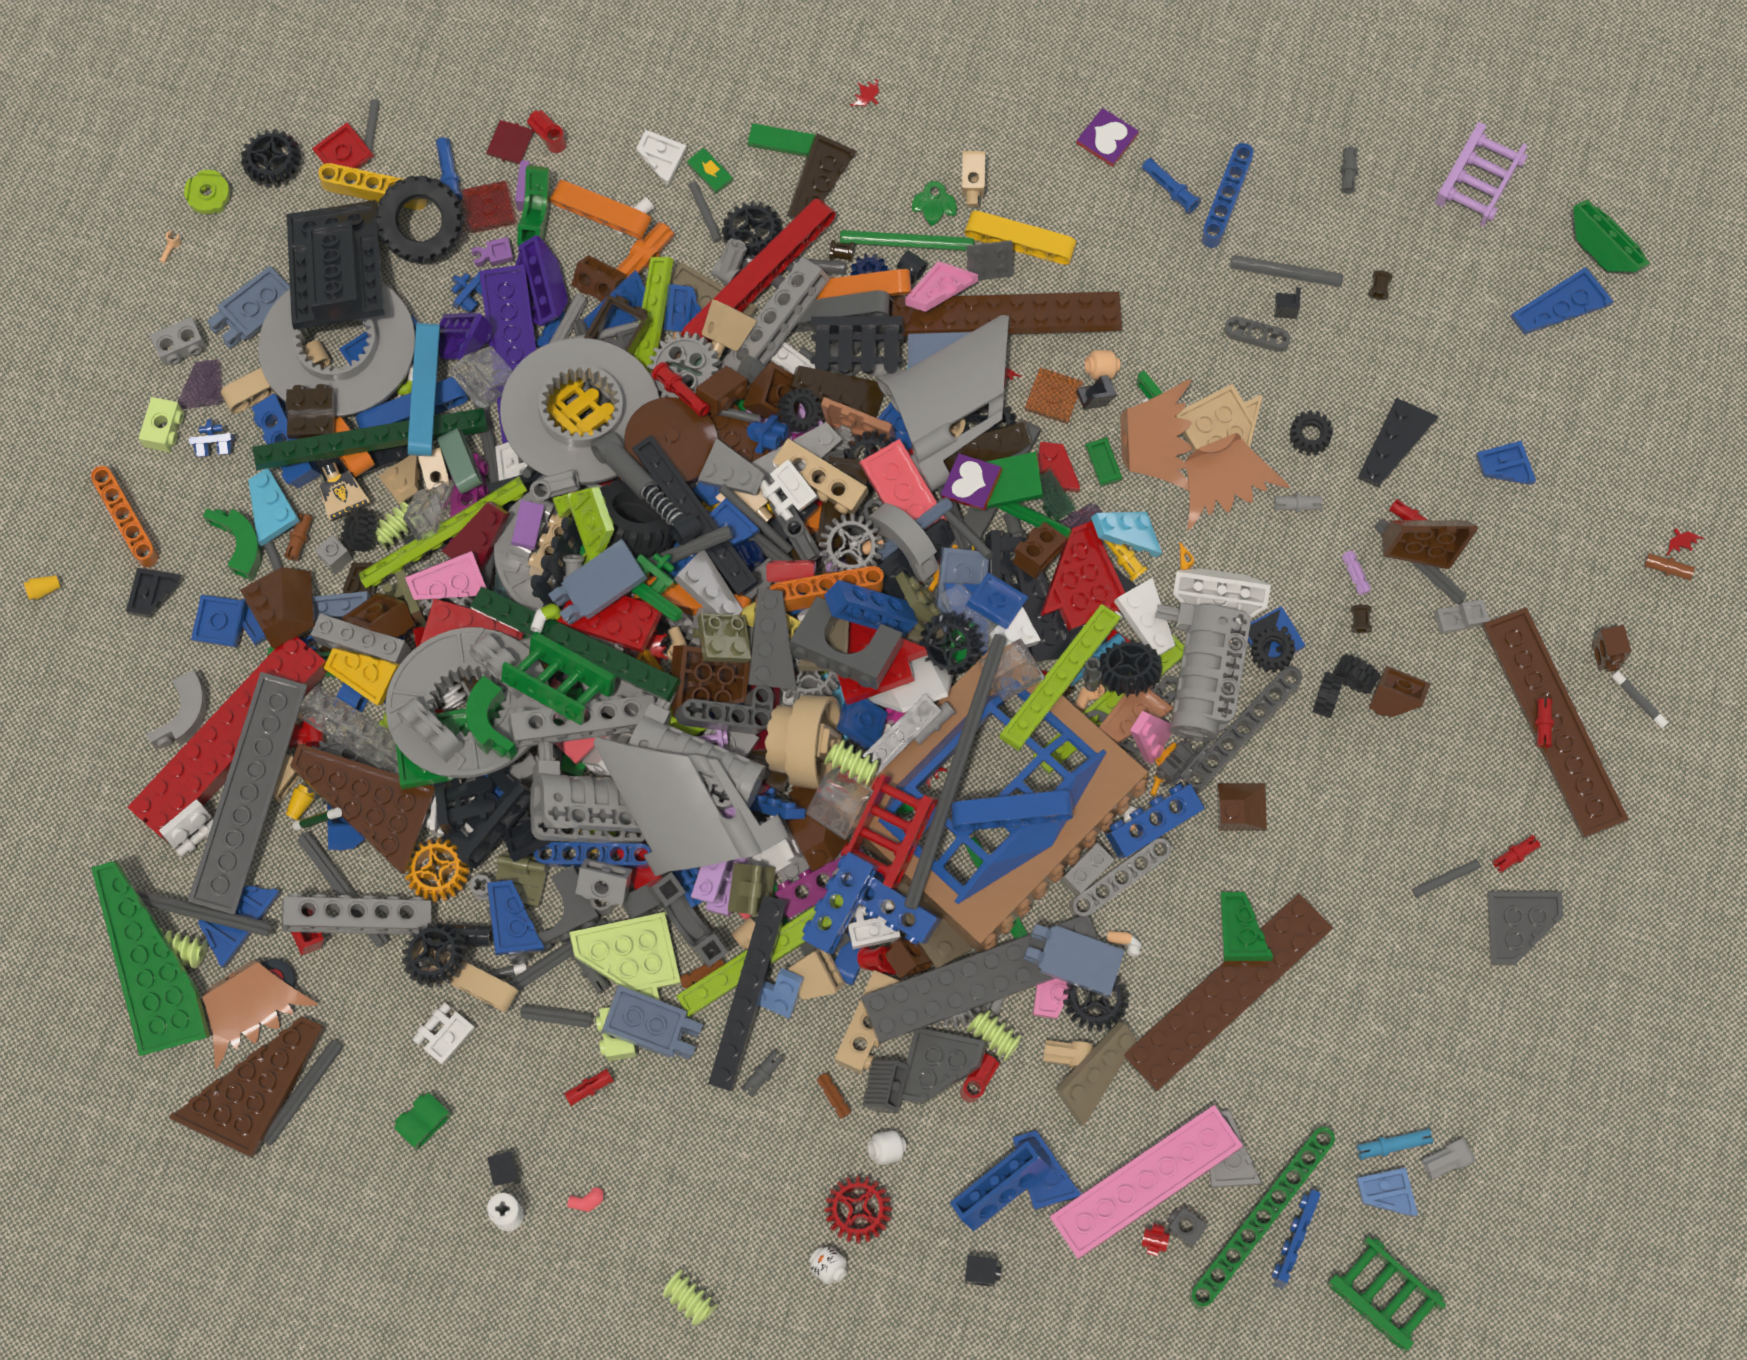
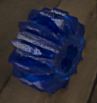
[850,253,888,276]
[733,541,764,571]

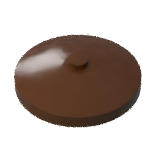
[624,397,718,484]

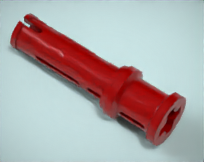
[651,362,710,417]

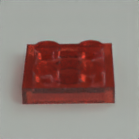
[462,180,515,233]

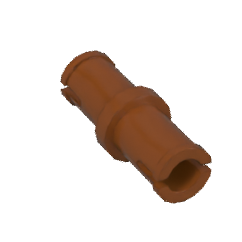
[284,513,313,561]
[1644,553,1695,581]

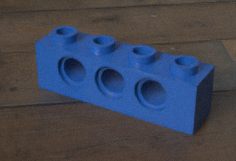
[251,393,321,489]
[824,580,918,638]
[1105,783,1205,859]
[802,852,879,954]
[845,873,941,945]
[950,1140,1051,1231]

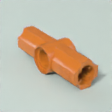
[616,222,674,278]

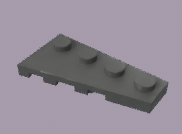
[748,588,796,689]

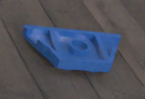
[198,886,280,969]

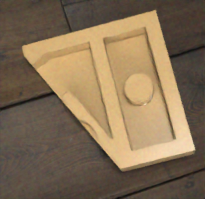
[378,455,420,504]

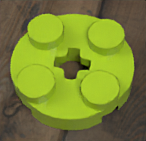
[184,170,230,214]

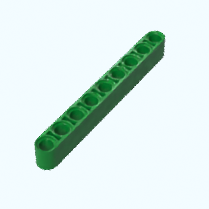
[1190,1127,1335,1309]

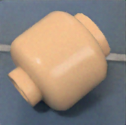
[1085,350,1120,380]

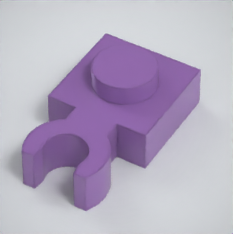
[471,237,514,266]

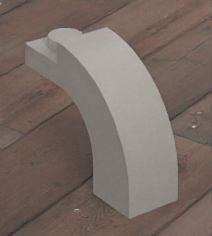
[869,503,939,582]
[146,670,207,749]

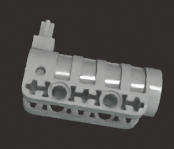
[1155,603,1250,742]
[628,692,766,810]
[530,741,645,843]

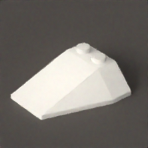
[867,644,954,713]

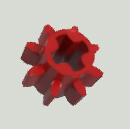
[1141,1223,1170,1257]

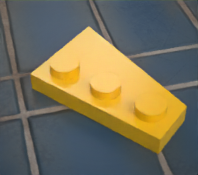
[324,647,400,706]

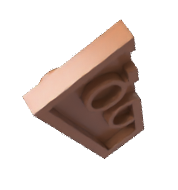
[821,397,895,444]
[1099,689,1173,745]

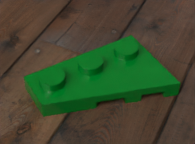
[1220,892,1273,961]

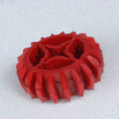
[824,1175,892,1244]

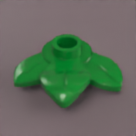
[912,181,957,226]

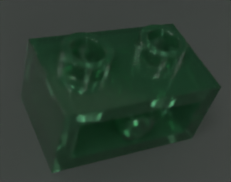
[1040,466,1076,521]

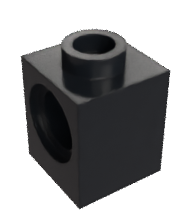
[964,1256,1002,1287]

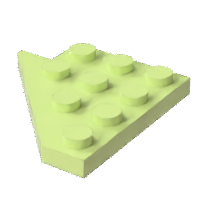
[569,912,681,1001]

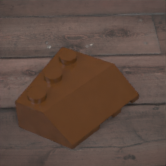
[1382,520,1478,569]
[240,567,315,649]
[670,646,750,718]

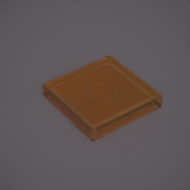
[1025,367,1083,424]

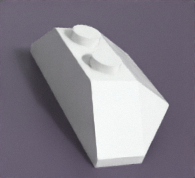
[1173,568,1271,624]

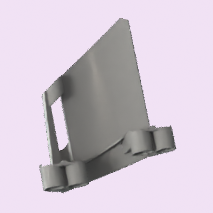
[877,315,1009,492]
[593,736,789,877]

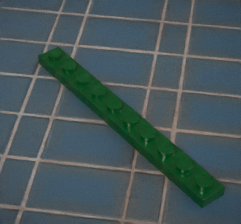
[252,408,487,470]
[470,586,681,702]

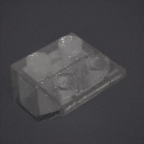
[449,346,513,410]
[403,479,455,541]
[979,638,1045,702]
[806,767,873,840]

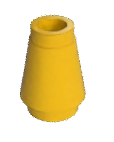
[23,575,60,600]
[285,783,315,821]

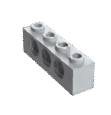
[311,614,412,664]

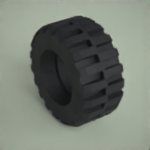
[376,175,464,264]
[600,480,675,562]

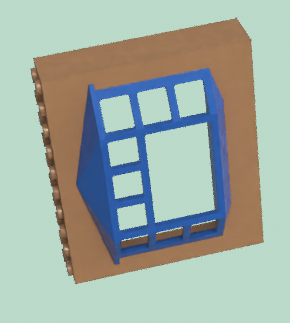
[833,650,1148,953]

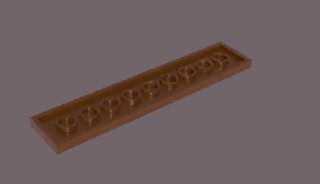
[892,291,1122,337]
[1482,607,1629,839]
[1124,893,1333,1092]

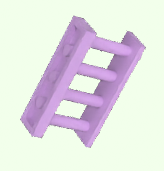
[1435,122,1528,227]
[691,807,750,917]

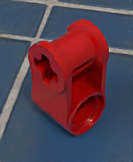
[857,946,897,975]

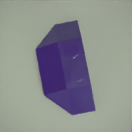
[516,235,568,326]
[439,313,493,360]

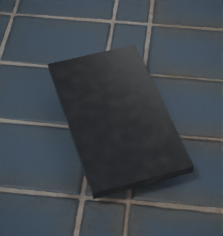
[286,200,385,330]

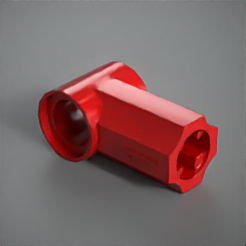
[527,110,566,153]
[288,719,324,748]
[960,1053,1000,1103]

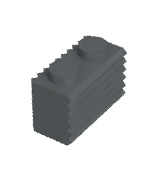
[862,1059,908,1114]

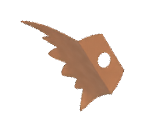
[1120,379,1192,491]
[1185,433,1290,531]
[202,960,318,1070]

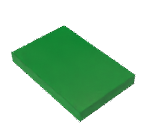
[974,452,1044,511]

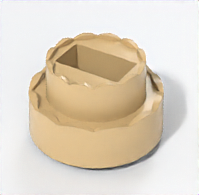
[765,695,842,791]

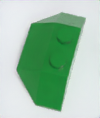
[1573,199,1650,272]

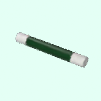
[292,808,342,831]

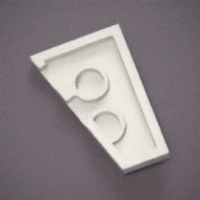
[1114,578,1175,656]

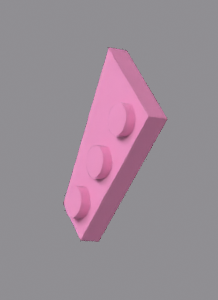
[905,261,978,312]
[405,551,487,600]
[1130,711,1172,764]
[1032,979,1071,1019]

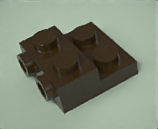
[286,384,336,439]

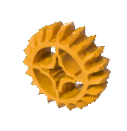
[405,838,470,903]

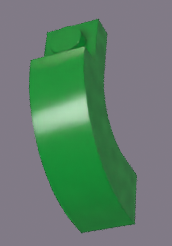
[517,165,551,246]
[203,508,262,582]
[466,676,518,761]

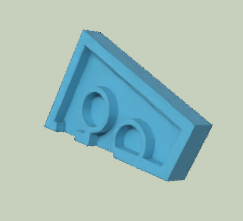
[248,468,300,547]
[1091,512,1162,558]

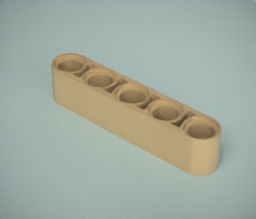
[220,340,331,413]
[420,947,519,1013]

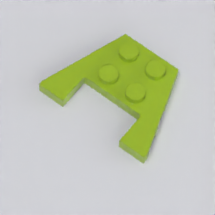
[553,487,614,566]

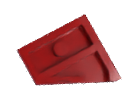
[1038,442,1080,492]

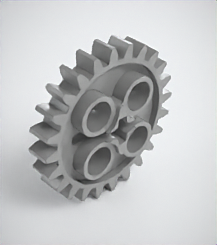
[647,331,721,398]

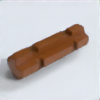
[680,959,724,988]
[817,1073,851,1119]

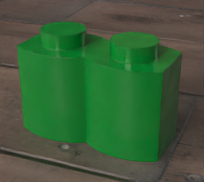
[394,1093,452,1151]

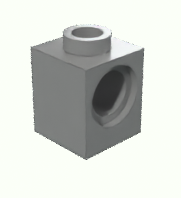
[315,535,352,575]

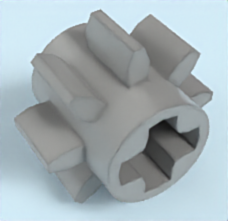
[831,425,854,453]

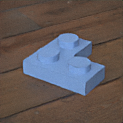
[759,968,804,1019]

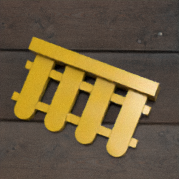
[547,378,614,437]

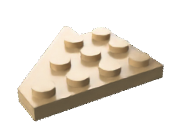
[1175,384,1262,451]

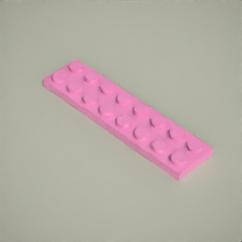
[1050,1105,1243,1259]

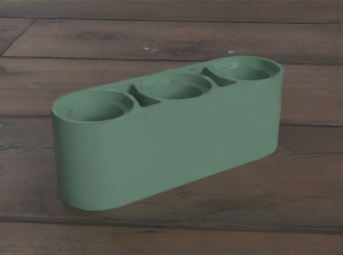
[437,427,483,494]

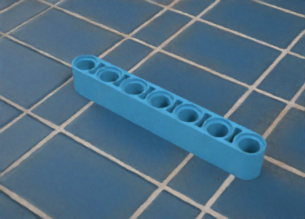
[408,323,440,456]

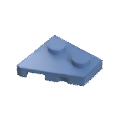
[1356,1168,1418,1217]

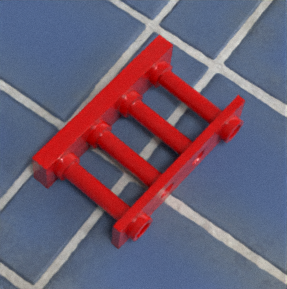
[841,774,939,888]

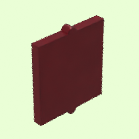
[486,120,534,165]

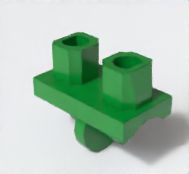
[636,553,677,595]

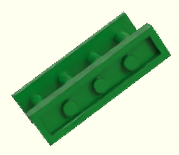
[501,632,616,726]
[1327,1237,1446,1353]

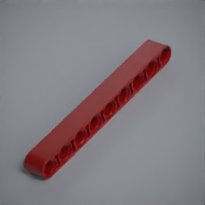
[681,198,836,344]

